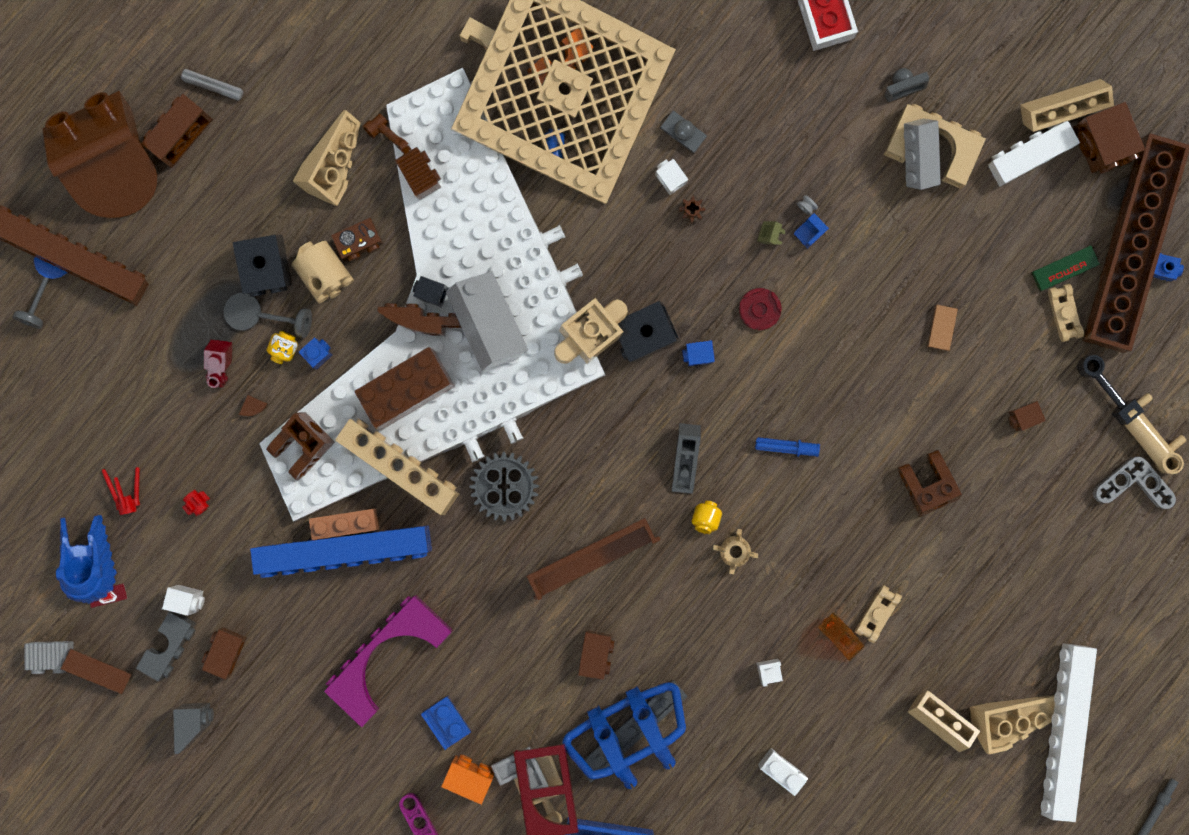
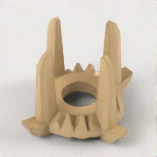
[713,529,758,575]

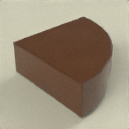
[239,395,268,417]

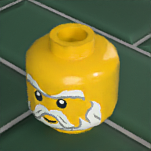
[266,331,298,364]

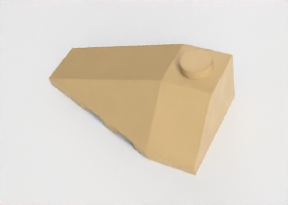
[293,110,360,206]
[970,695,1055,754]

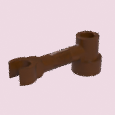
[362,113,411,154]

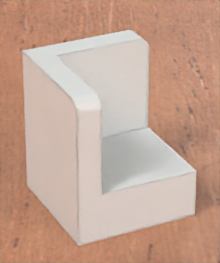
[757,659,783,687]

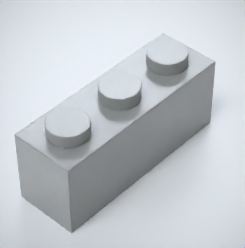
[904,118,941,190]

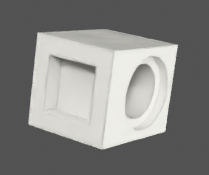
[655,159,688,195]

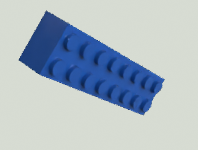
[250,525,432,578]

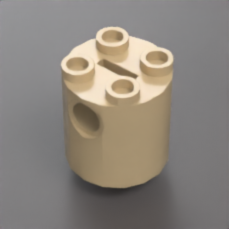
[291,241,354,304]

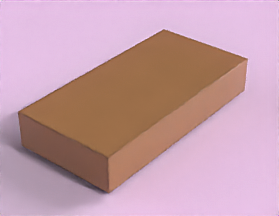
[927,305,958,351]

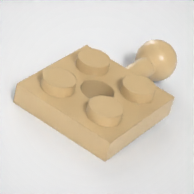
[514,756,563,824]

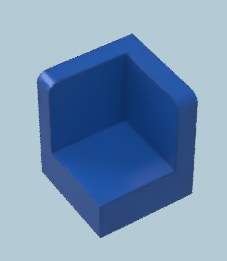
[794,213,829,249]

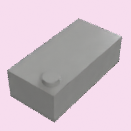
[446,271,528,371]

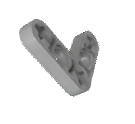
[1093,457,1176,509]

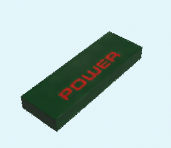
[1031,245,1100,292]

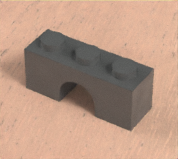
[136,611,196,681]

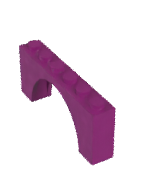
[324,595,453,727]

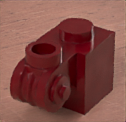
[204,339,232,388]

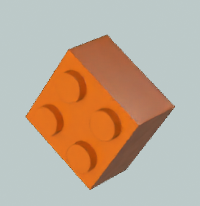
[441,755,494,805]

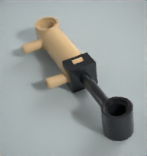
[1077,355,1186,474]

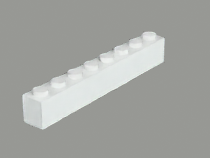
[1041,643,1097,822]

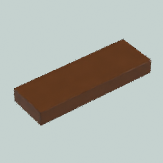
[60,648,131,694]

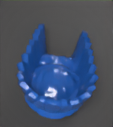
[56,515,117,604]

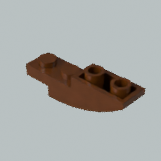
[377,303,462,337]

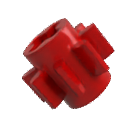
[182,490,210,516]

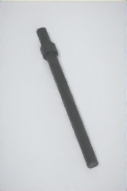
[1137,778,1179,835]

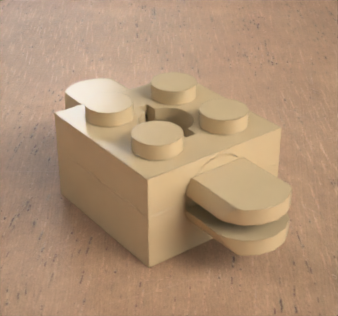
[554,298,628,364]

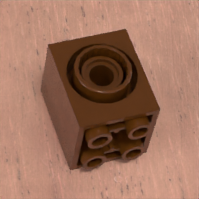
[1073,102,1145,174]

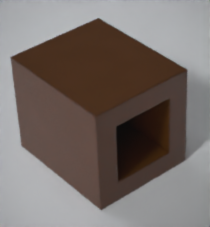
[1008,401,1046,431]

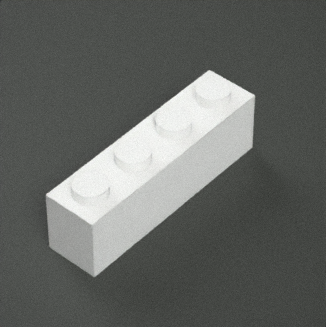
[988,121,1080,187]

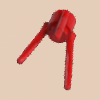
[102,467,140,515]

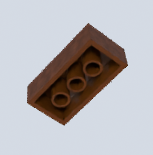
[354,347,455,430]

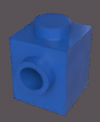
[299,337,333,369]

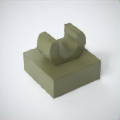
[757,221,785,245]

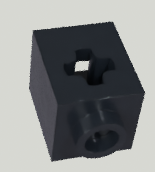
[413,276,449,308]

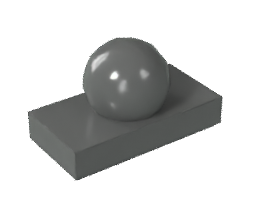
[885,68,929,102]
[660,111,707,154]

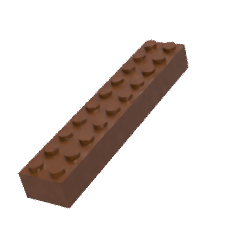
[1082,133,1189,353]

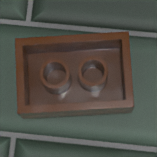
[141,94,213,168]

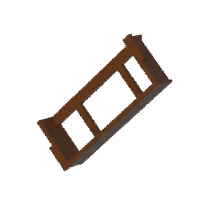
[527,518,661,600]

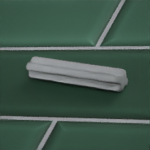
[181,69,243,100]

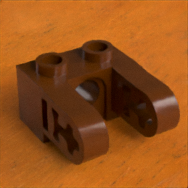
[266,412,335,481]
[898,450,962,517]

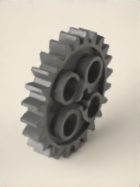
[469,452,539,521]

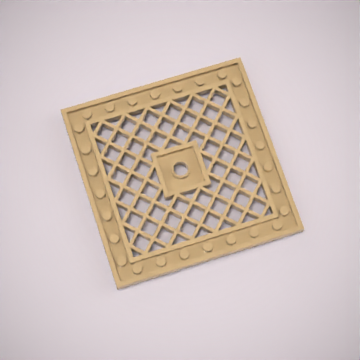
[451,0,676,204]

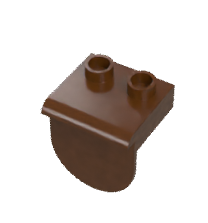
[42,91,157,218]

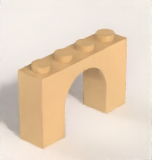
[883,104,986,189]

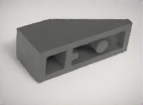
[672,423,701,494]

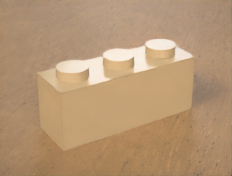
[908,691,980,752]

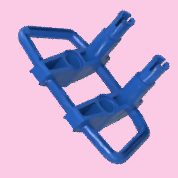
[562,682,686,789]

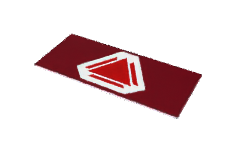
[90,583,127,608]

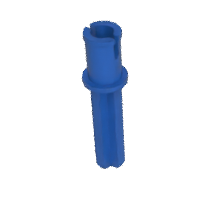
[755,437,820,457]

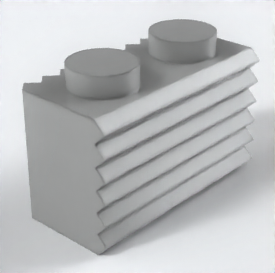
[24,641,74,674]

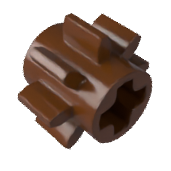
[679,196,706,224]

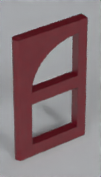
[513,744,579,835]

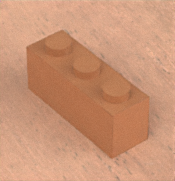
[309,508,380,540]

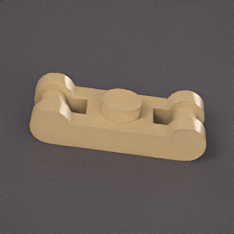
[1048,284,1084,342]
[855,585,902,644]

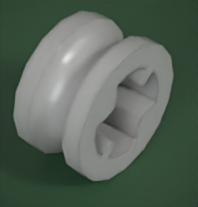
[797,195,818,216]

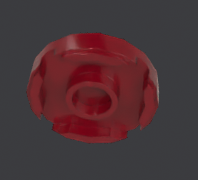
[739,288,782,331]

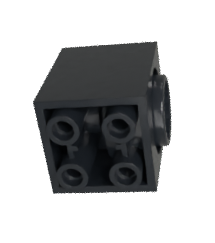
[232,235,292,297]
[618,301,681,363]

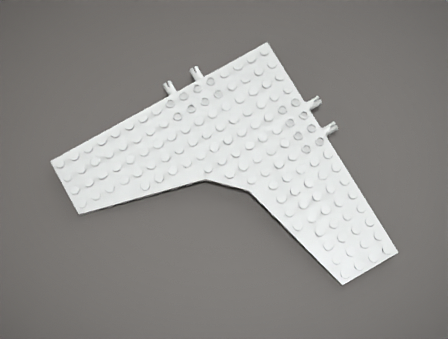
[259,68,605,521]

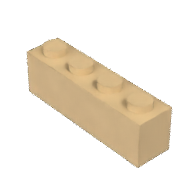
[1020,79,1114,132]

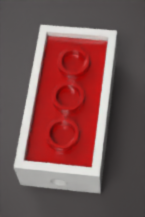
[798,0,858,51]

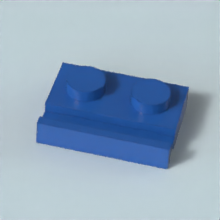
[421,695,471,750]

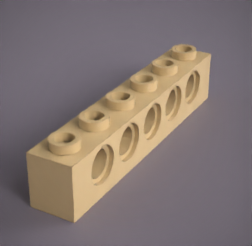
[335,418,459,515]

